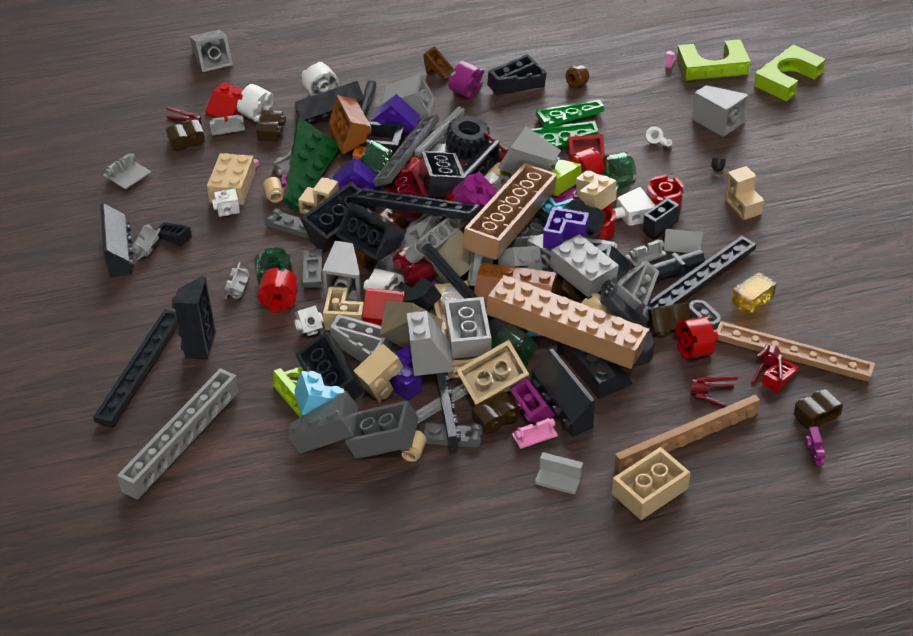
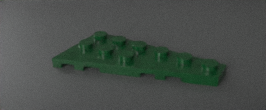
[283,117,339,211]

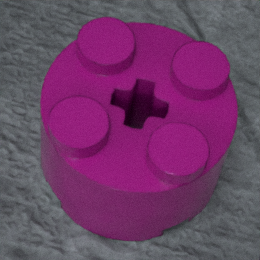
[449,61,484,100]
[452,173,497,210]

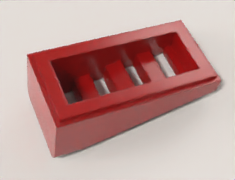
[761,359,799,393]

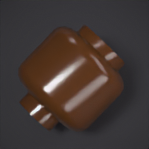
[565,65,589,88]

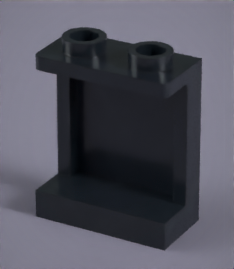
[601,277,649,326]

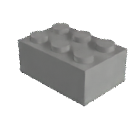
[550,234,619,298]
[444,297,491,359]

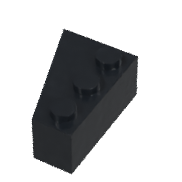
[487,54,547,95]

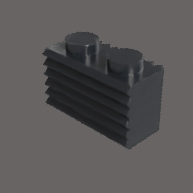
[643,198,680,238]

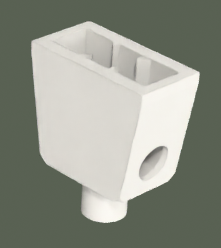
[613,187,655,226]

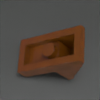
[423,46,454,81]

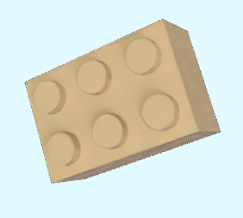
[207,153,256,205]
[456,340,530,405]
[612,447,690,520]

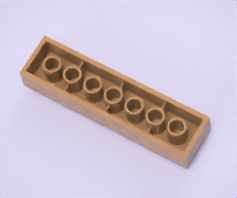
[462,163,557,260]
[486,275,649,369]

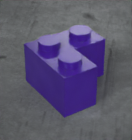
[370,94,420,135]
[332,157,380,191]
[543,207,589,249]
[389,345,422,401]

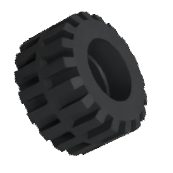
[446,116,490,159]

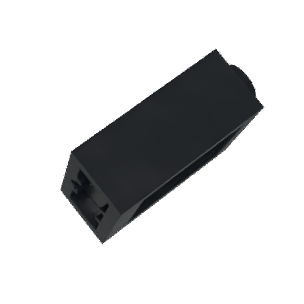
[359,121,405,158]

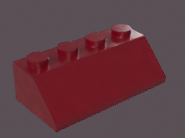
[384,167,428,219]

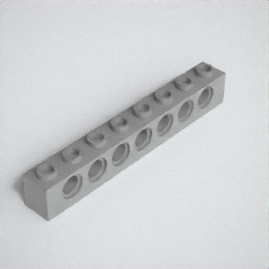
[117,368,239,500]

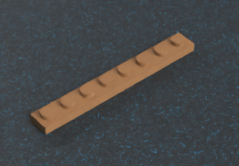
[716,321,875,382]
[614,395,760,473]

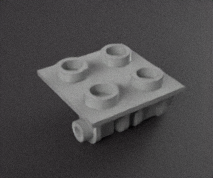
[103,153,152,190]

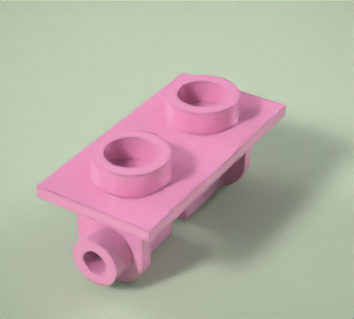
[512,418,558,449]

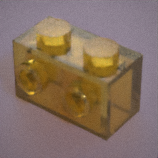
[731,272,776,315]

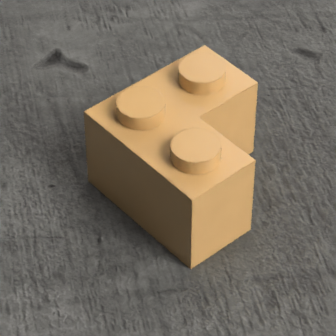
[725,166,764,220]
[576,171,616,210]
[298,177,339,214]
[323,287,364,330]
[354,344,403,403]

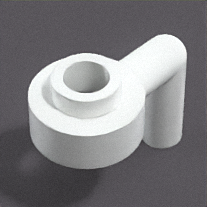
[646,126,672,148]

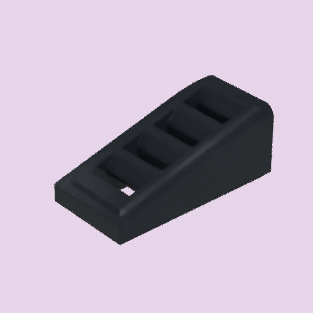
[155,222,192,247]

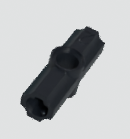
[652,250,705,280]

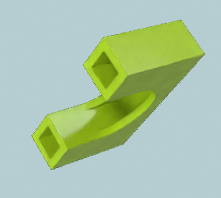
[677,40,750,81]
[754,45,826,101]
[500,160,582,196]

